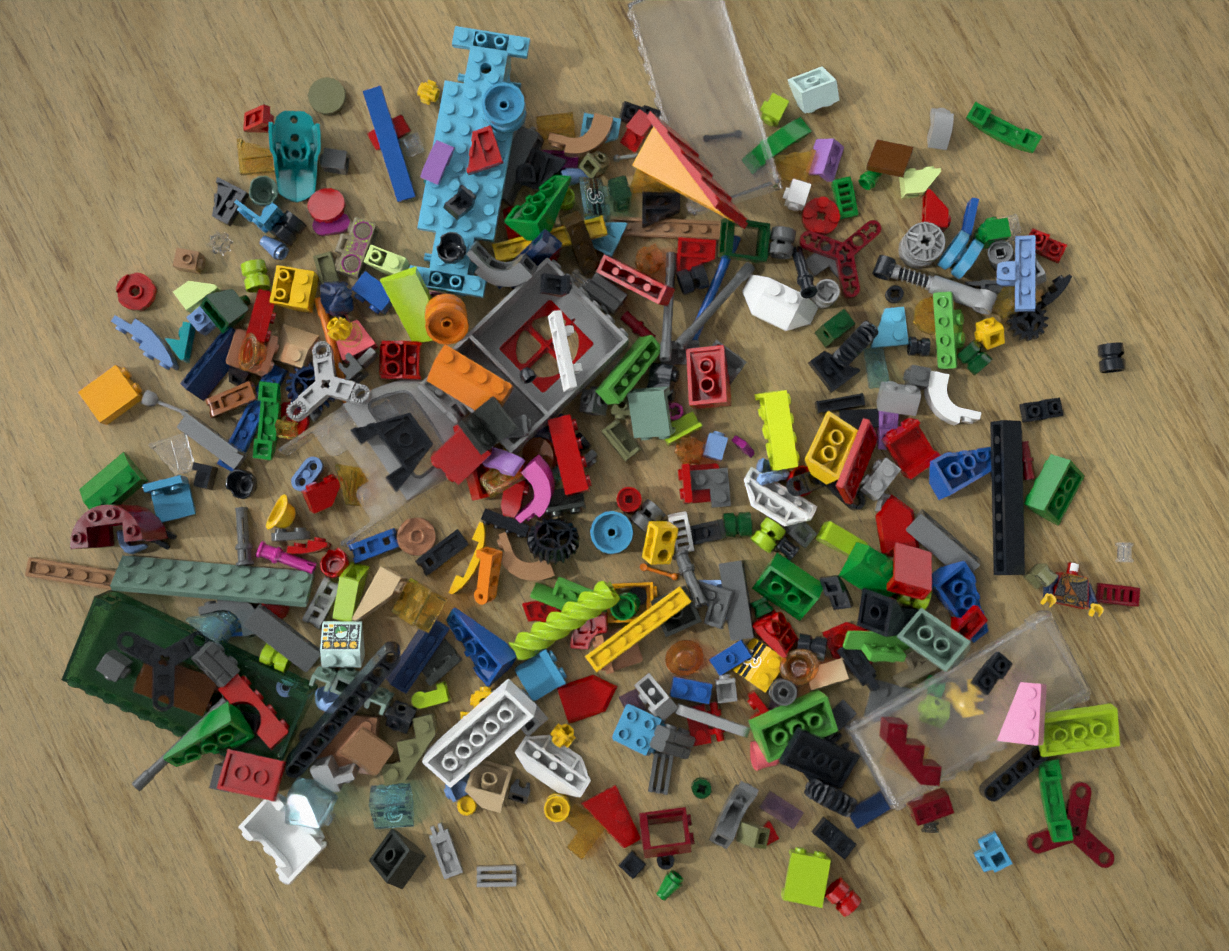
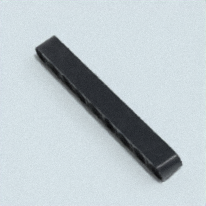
[285,641,400,778]

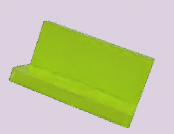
[664,411,703,447]

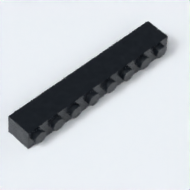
[990,420,1025,575]

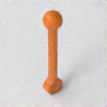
[640,563,679,580]

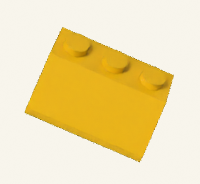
[805,411,858,484]

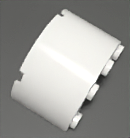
[239,793,327,885]

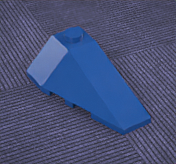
[929,447,991,500]
[932,561,989,643]
[446,607,517,687]

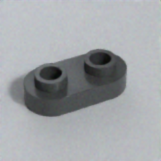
[271,528,311,541]

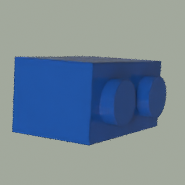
[352,271,392,315]
[669,676,713,704]

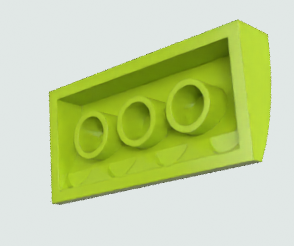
[380,266,432,342]
[1038,703,1120,757]

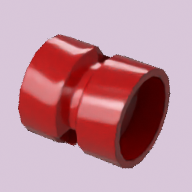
[616,487,642,513]
[825,877,862,917]

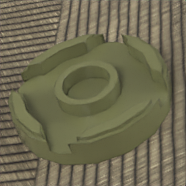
[308,77,346,116]

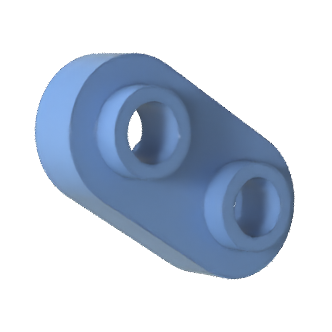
[291,457,324,492]

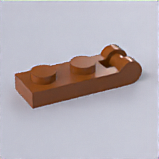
[205,381,258,419]

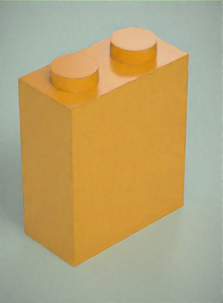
[78,365,143,425]

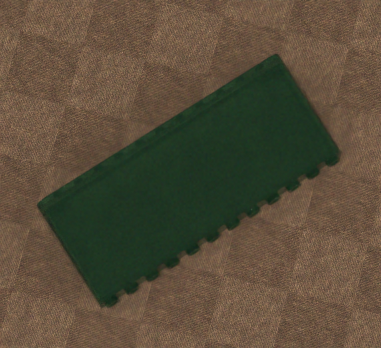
[61,590,318,761]

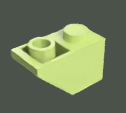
[899,166,941,199]
[364,245,409,276]
[173,281,222,313]

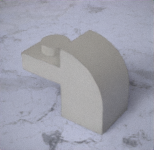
[927,108,954,150]
[310,755,360,792]

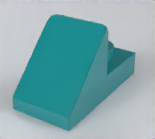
[165,322,196,363]

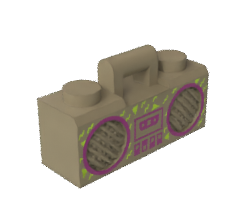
[335,217,379,280]

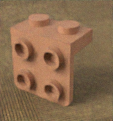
[226,329,279,377]
[592,626,643,674]

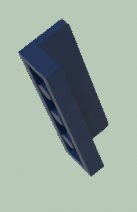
[495,229,562,289]
[180,328,236,401]
[386,613,450,694]

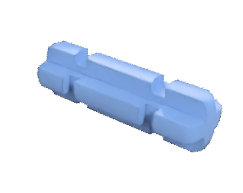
[757,469,790,485]

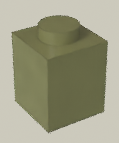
[736,822,770,849]

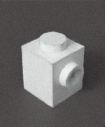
[783,179,811,211]

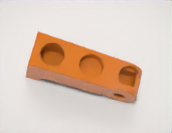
[474,546,503,605]

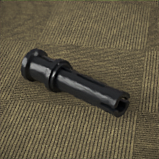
[792,246,818,298]

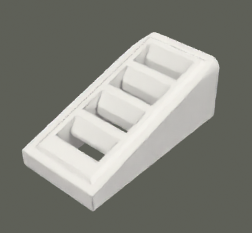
[667,511,694,553]

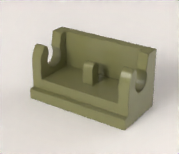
[602,420,642,463]

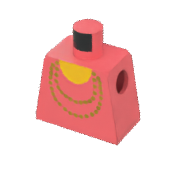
[336,315,378,364]

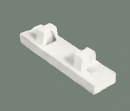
[548,310,583,392]

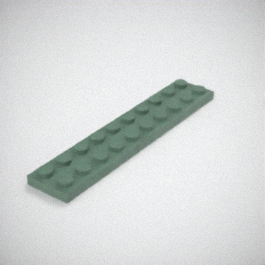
[110,555,315,607]

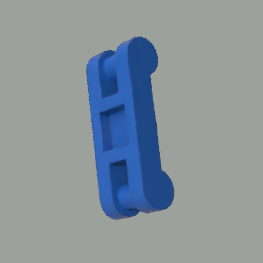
[348,528,399,564]

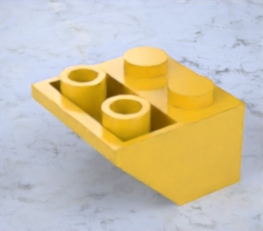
[270,265,319,313]

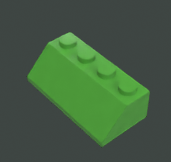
[748,689,838,763]

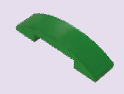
[966,101,1043,153]
[741,117,812,175]
[252,381,281,460]
[1038,760,1074,842]

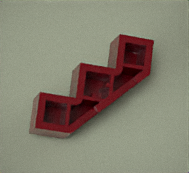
[879,716,942,786]

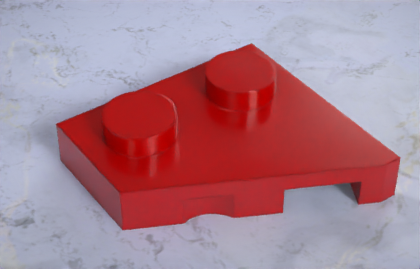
[675,237,716,274]

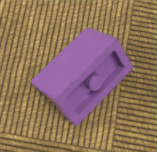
[806,138,844,182]

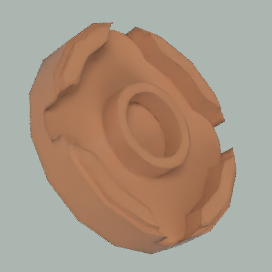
[397,517,436,556]

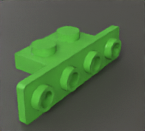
[933,291,965,369]
[530,577,607,612]
[843,631,911,663]

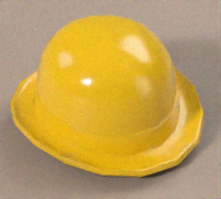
[266,494,296,530]

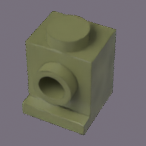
[579,150,611,179]
[611,395,630,420]

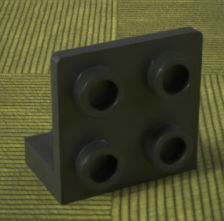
[457,396,517,455]
[546,488,586,517]
[422,637,463,686]

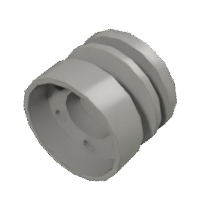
[898,222,945,269]

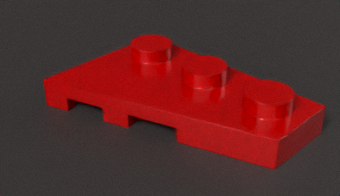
[580,785,641,848]

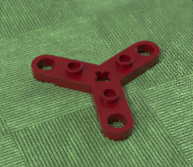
[1026,781,1115,868]

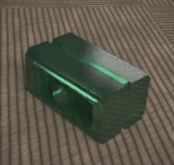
[608,175,632,213]

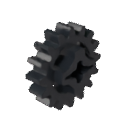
[1005,304,1049,342]

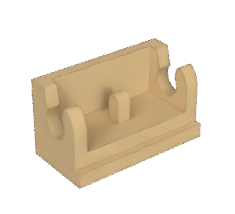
[804,658,849,692]

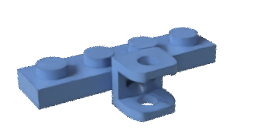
[997,235,1035,312]

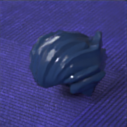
[320,281,354,317]

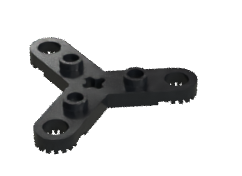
[786,471,866,511]
[116,630,210,712]

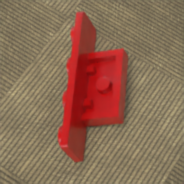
[239,289,276,365]

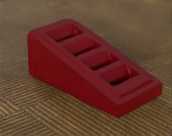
[1096,583,1140,607]

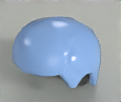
[315,686,339,711]

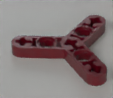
[799,220,882,299]

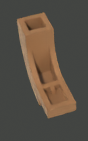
[548,113,613,157]
[497,532,555,581]

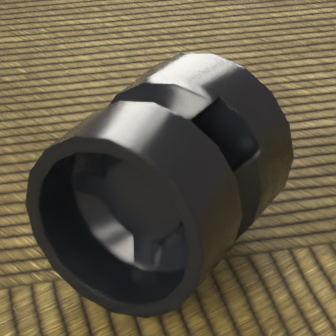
[271,210,307,247]
[676,264,709,296]
[1097,342,1126,373]
[796,633,828,663]

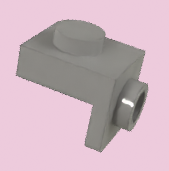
[715,674,737,703]

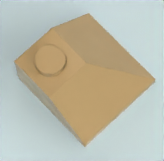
[272,324,320,369]
[465,760,513,813]

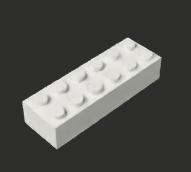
[422,679,536,788]

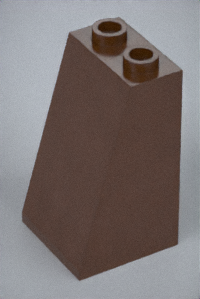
[133,656,219,716]

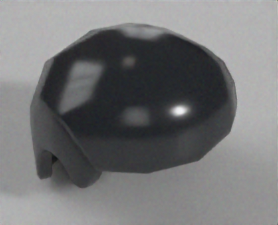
[436,232,467,264]
[225,469,257,499]

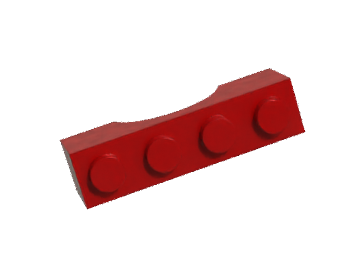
[218,674,290,750]

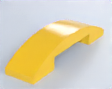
[449,522,486,594]

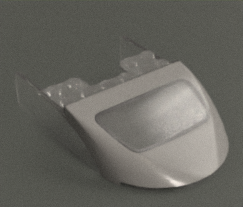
[278,380,465,547]

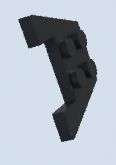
[350,413,433,493]

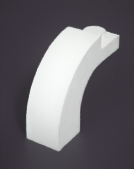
[924,371,981,426]

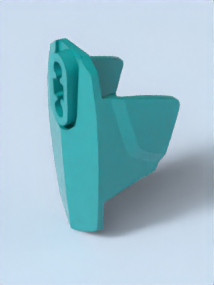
[268,111,321,203]

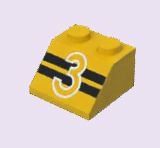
[732,638,787,693]

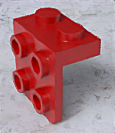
[677,463,719,504]

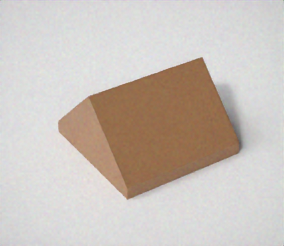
[339,726,394,775]

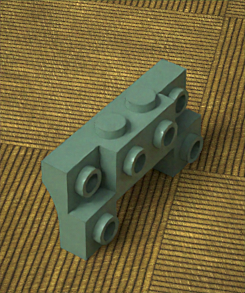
[309,666,394,715]

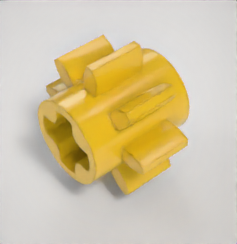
[417,79,440,105]
[327,317,351,341]
[550,723,576,748]

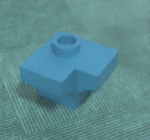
[974,831,1013,872]

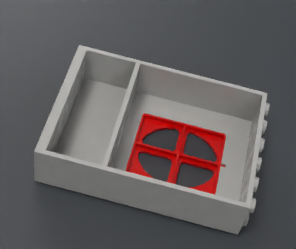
[430,257,629,455]

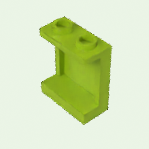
[781,847,831,908]

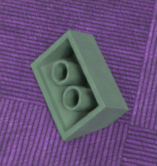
[897,608,971,673]

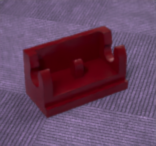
[906,788,954,826]

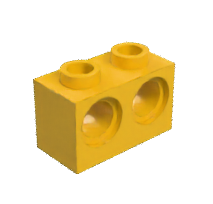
[642,521,678,565]

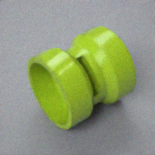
[560,188,575,211]

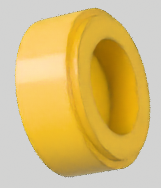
[457,795,477,816]

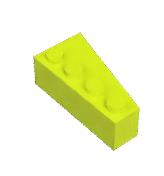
[754,390,800,471]

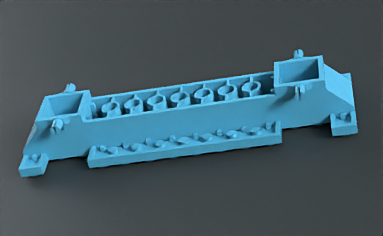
[410,26,530,298]

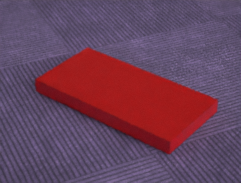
[836,418,878,504]

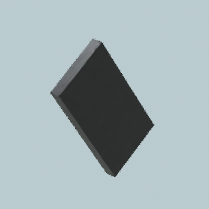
[778,727,860,789]

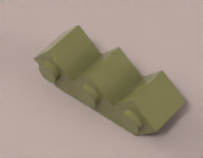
[382,713,439,786]

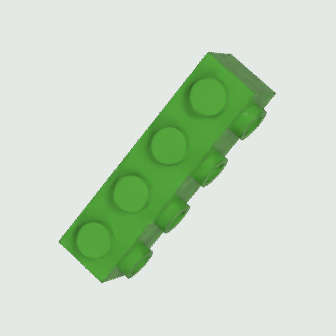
[596,335,660,405]

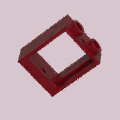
[639,807,695,859]

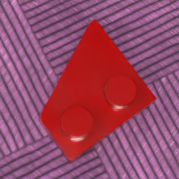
[466,125,504,175]

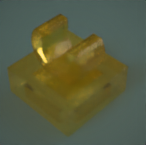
[275,416,298,440]

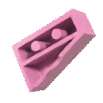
[997,682,1047,745]

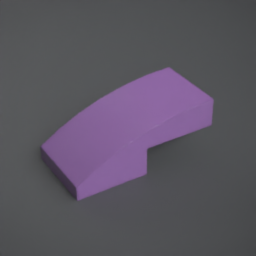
[420,140,455,185]
[877,411,899,449]
[482,447,525,476]

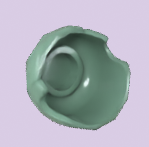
[249,176,278,207]

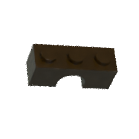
[560,210,600,275]

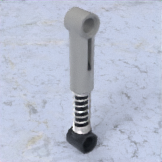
[872,255,997,315]

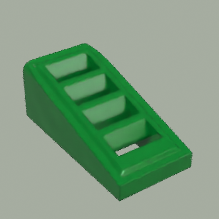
[831,176,859,220]

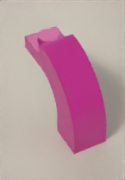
[515,454,555,523]

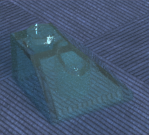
[284,777,338,830]

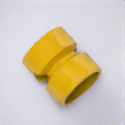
[544,792,570,822]

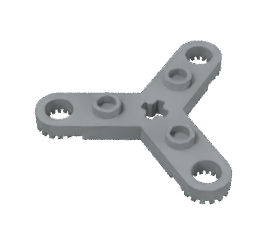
[286,341,372,421]

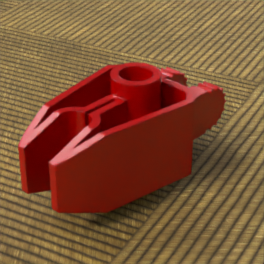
[501,465,530,518]

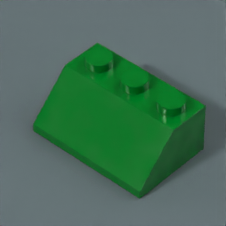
[79,452,149,509]
[1024,454,1085,526]
[839,542,895,597]
[752,552,823,621]

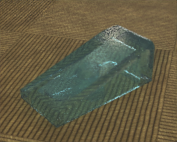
[864,347,890,389]

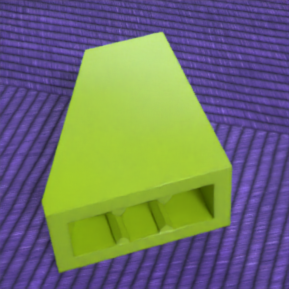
[815,521,868,557]
[332,562,370,621]

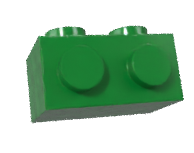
[973,217,1011,249]

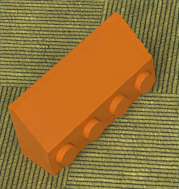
[426,344,514,410]

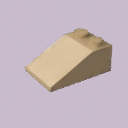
[352,566,407,621]

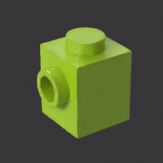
[760,93,789,127]

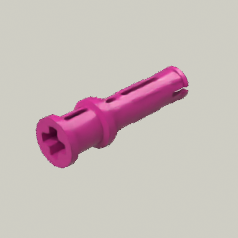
[256,541,317,574]

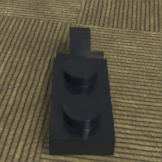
[836,646,880,692]

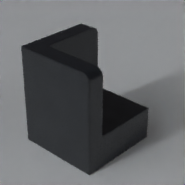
[192,462,218,490]

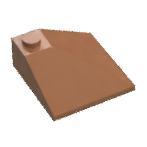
[317,711,381,775]

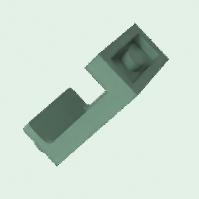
[627,386,676,440]

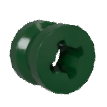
[750,596,774,618]
[691,777,712,799]

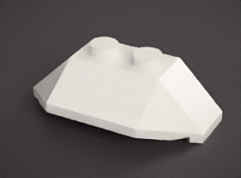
[742,274,818,331]
[744,467,817,526]
[515,735,591,797]

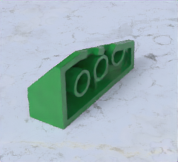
[504,175,571,241]
[163,702,255,767]

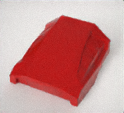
[379,340,422,380]
[752,609,799,658]

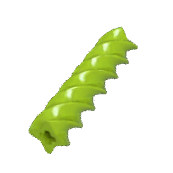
[509,581,620,660]

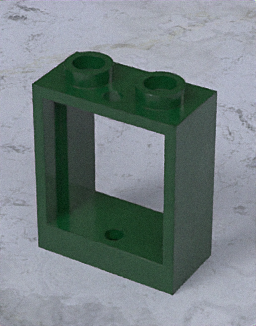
[718,218,772,263]

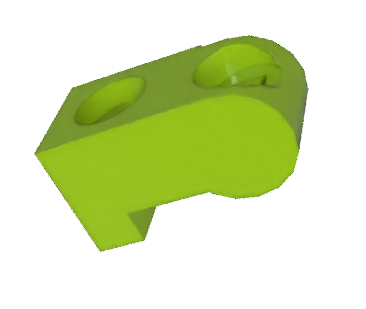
[412,681,451,709]

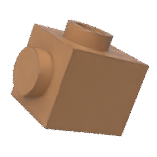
[173,248,206,275]

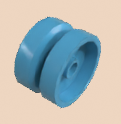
[482,82,527,134]
[937,230,984,279]
[590,511,633,554]

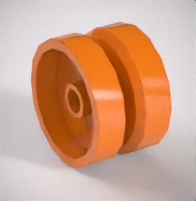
[425,294,469,345]

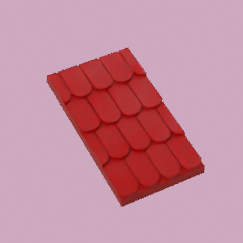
[632,111,748,229]

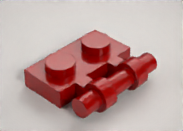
[687,701,725,747]

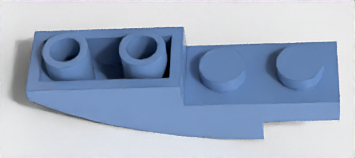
[111,315,179,370]

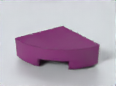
[731,436,755,458]

